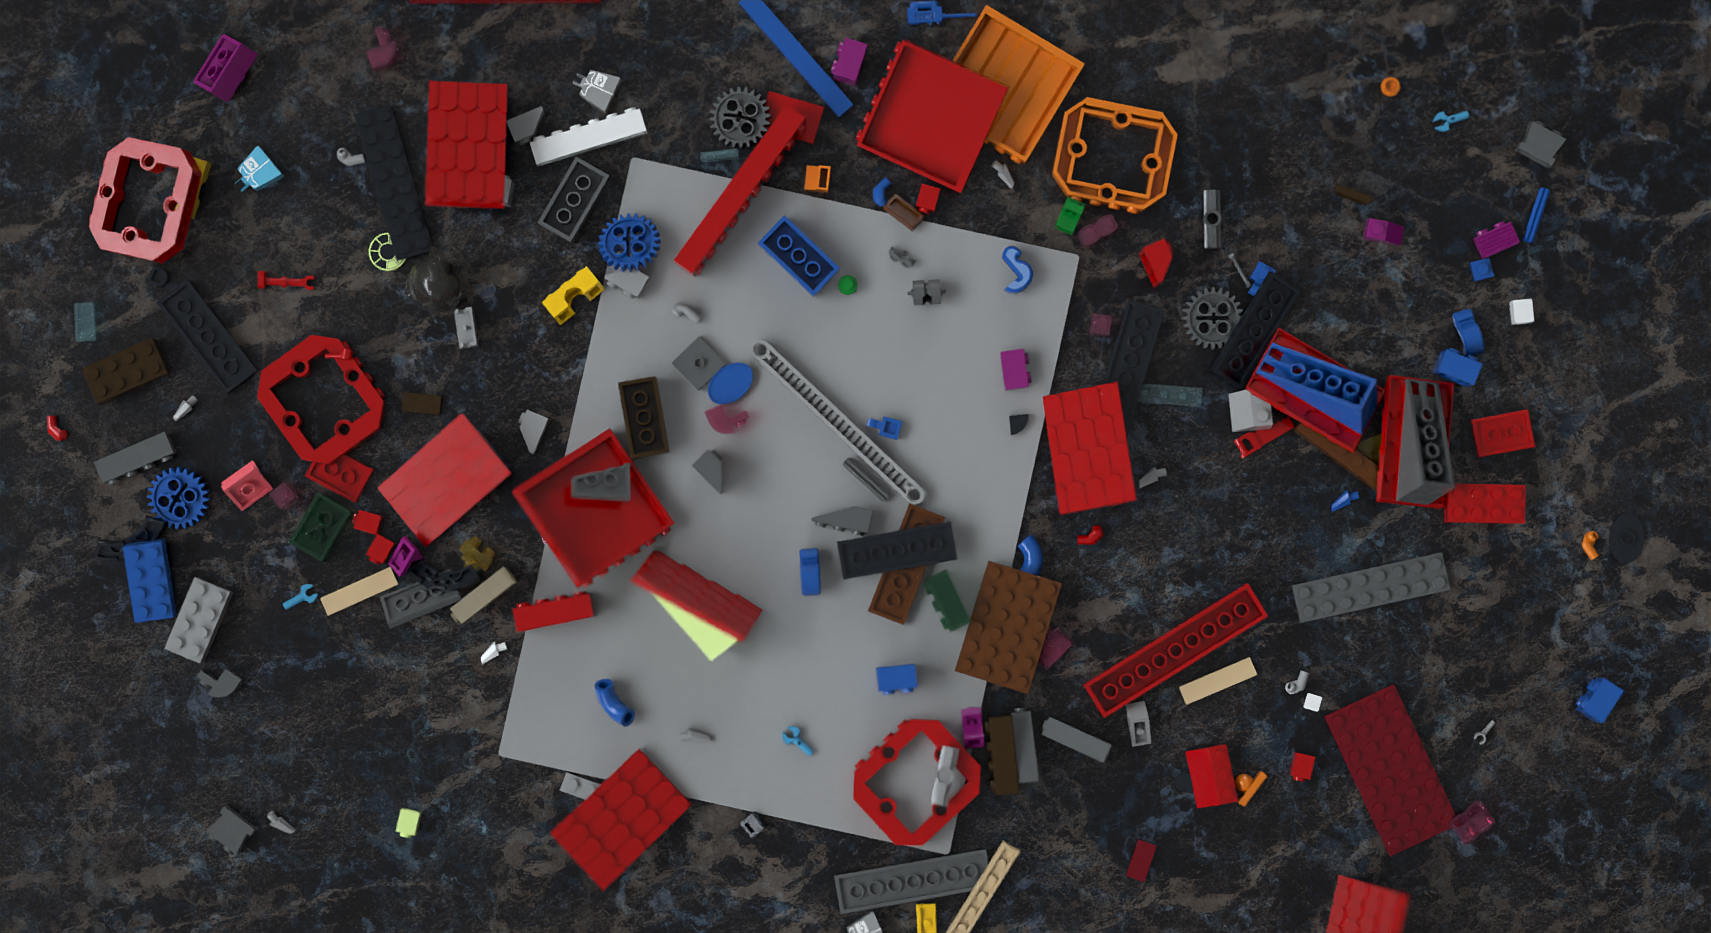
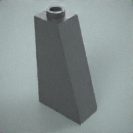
[1011,707,1039,783]
[1041,717,1119,766]

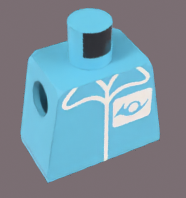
[235,146,284,192]

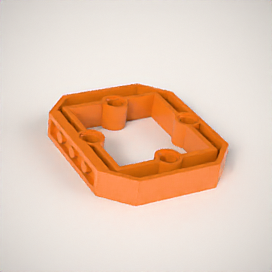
[1052,97,1178,214]

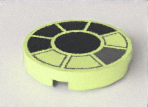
[369,233,406,271]

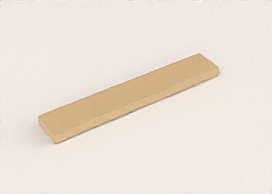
[946,840,1020,933]

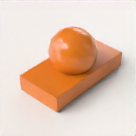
[1235,771,1267,806]

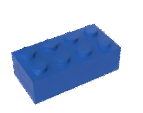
[758,215,840,298]
[123,539,177,623]

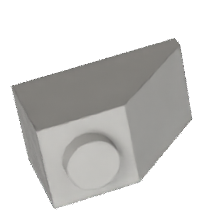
[506,106,544,145]
[518,410,550,455]
[1126,701,1151,747]

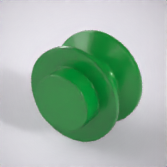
[838,275,857,295]

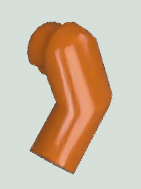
[1582,531,1599,560]

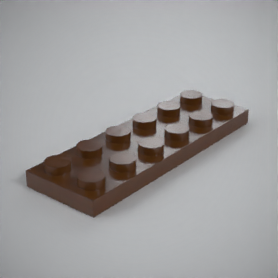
[868,504,945,625]

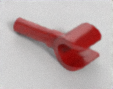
[325,348,353,361]

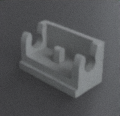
[454,307,479,349]

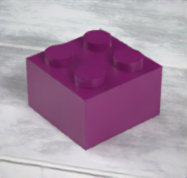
[831,37,867,86]

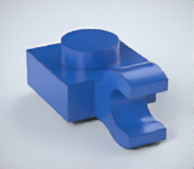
[1248,261,1276,296]
[867,416,902,440]

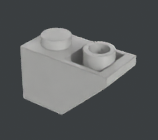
[604,268,650,299]

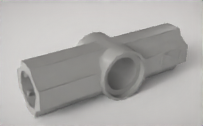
[931,746,959,806]

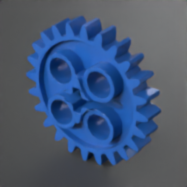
[598,213,661,273]
[147,466,210,529]

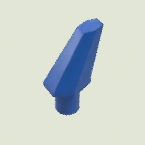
[1331,490,1359,512]

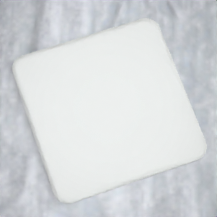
[1304,693,1322,712]

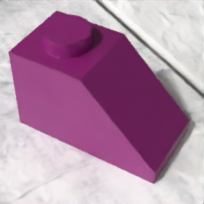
[1363,218,1404,246]

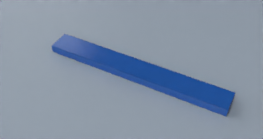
[739,0,853,118]

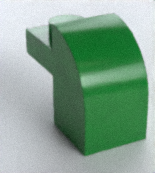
[1054,197,1085,235]

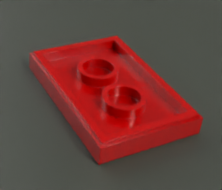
[764,91,824,144]
[1471,409,1535,458]
[305,443,374,503]

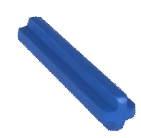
[1523,188,1550,243]

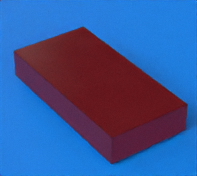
[1126,839,1157,882]

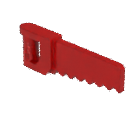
[1234,416,1294,458]

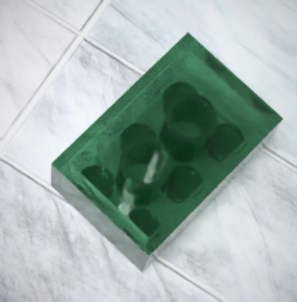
[289,492,354,562]
[923,570,971,632]

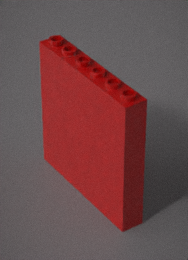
[856,39,1010,193]
[512,428,675,589]

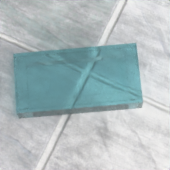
[700,149,739,162]
[74,302,96,342]

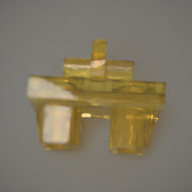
[459,536,495,571]

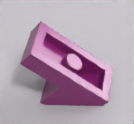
[388,536,423,577]

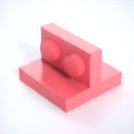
[221,460,273,511]

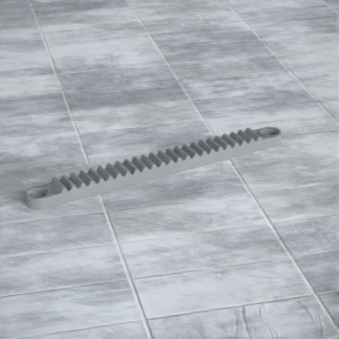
[752,340,924,505]

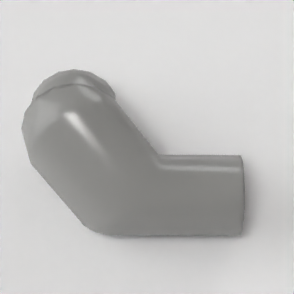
[672,303,701,323]

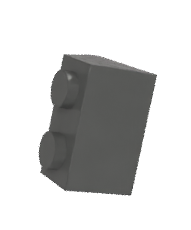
[692,449,723,494]

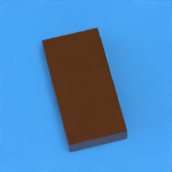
[883,193,925,232]

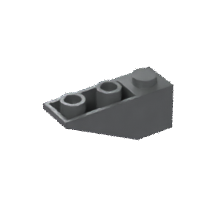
[811,506,873,536]

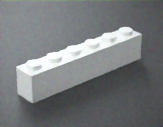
[530,107,647,167]

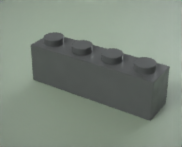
[94,432,177,486]

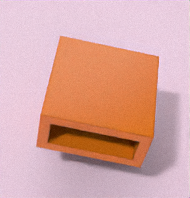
[804,165,831,193]

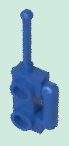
[907,1,977,25]

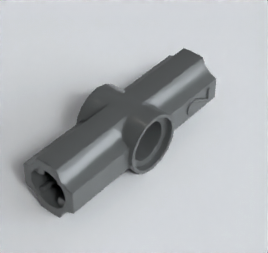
[1203,190,1222,249]

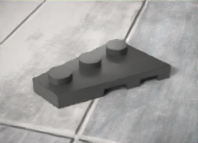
[571,463,630,501]

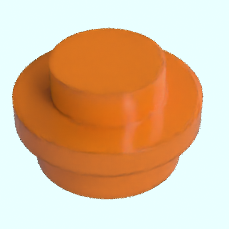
[1381,77,1400,96]

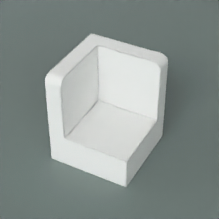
[1509,299,1534,325]

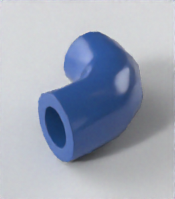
[1017,534,1043,576]
[594,679,635,727]

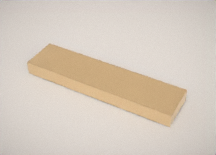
[320,567,399,616]
[1179,657,1257,705]

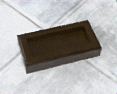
[1332,184,1373,206]
[401,392,442,415]

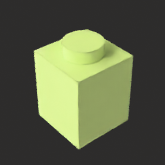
[396,808,422,838]

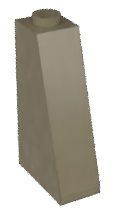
[450,567,519,624]

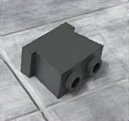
[1515,121,1566,168]
[206,805,258,854]

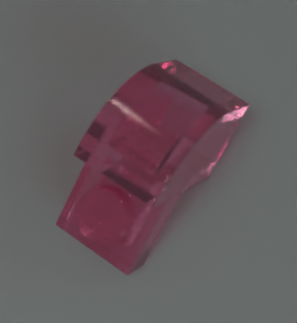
[366,26,398,72]
[705,404,749,435]

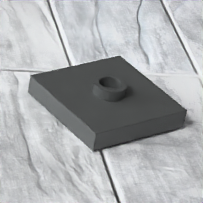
[672,337,726,391]

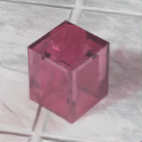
[1089,313,1112,337]
[269,482,299,510]

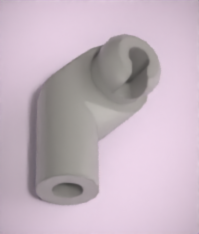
[337,148,365,166]
[1285,671,1310,694]

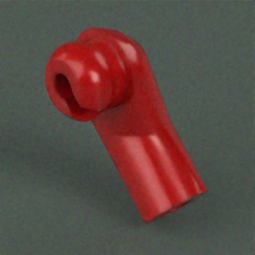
[47,416,67,441]
[1077,525,1103,545]

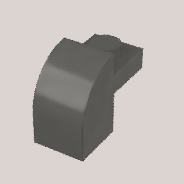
[197,668,244,697]

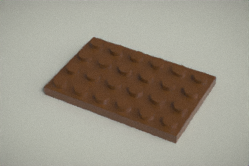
[955,561,1063,694]

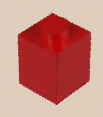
[916,184,940,214]
[352,510,383,535]
[366,534,396,565]
[1289,752,1315,782]

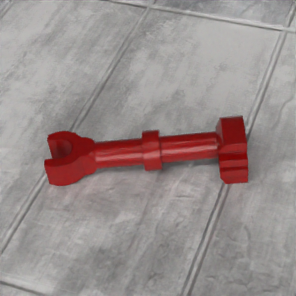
[258,271,315,291]

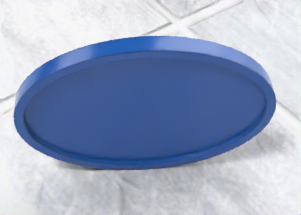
[708,363,753,405]

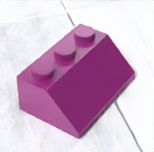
[193,34,258,103]

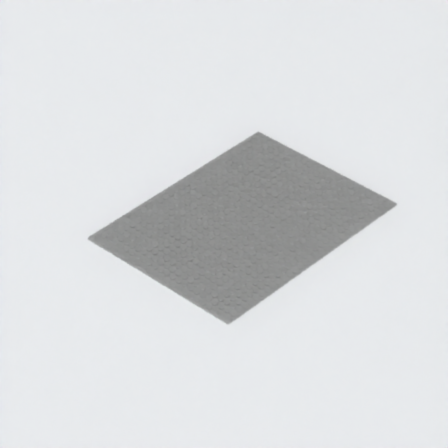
[499,158,1079,854]

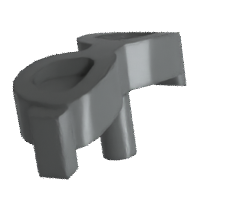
[889,246,917,268]

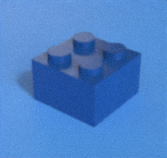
[1432,348,1482,388]
[876,664,917,695]
[1576,677,1623,723]

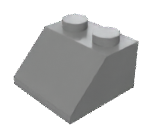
[1228,390,1273,432]

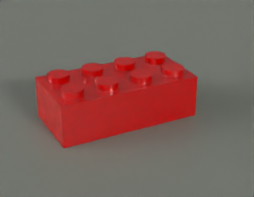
[1444,484,1526,524]
[513,591,596,632]

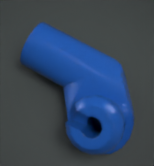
[873,177,892,206]

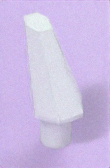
[481,642,507,664]

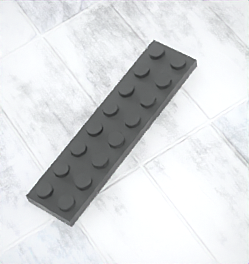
[1291,552,1451,623]
[834,849,989,914]

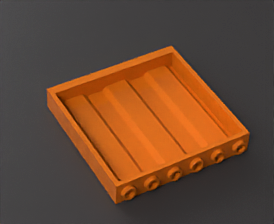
[953,5,1084,164]

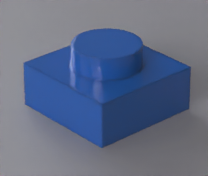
[1469,258,1494,282]

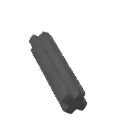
[843,458,890,502]

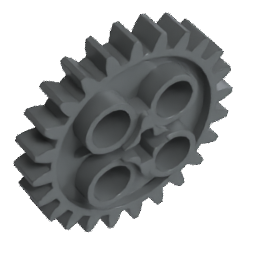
[709,87,772,149]
[1181,287,1243,349]

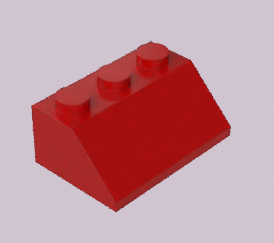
[1138,239,1173,288]
[1185,744,1238,808]

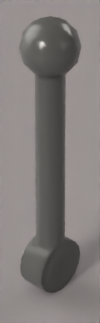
[1228,252,1251,288]

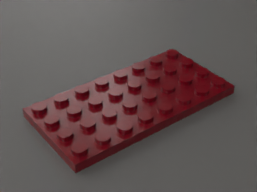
[1324,684,1459,856]

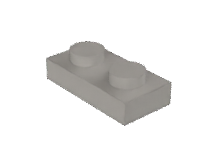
[560,772,601,799]

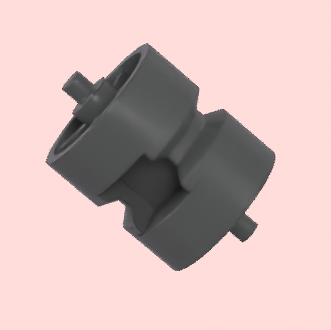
[907,279,946,306]

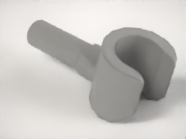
[1474,720,1495,745]

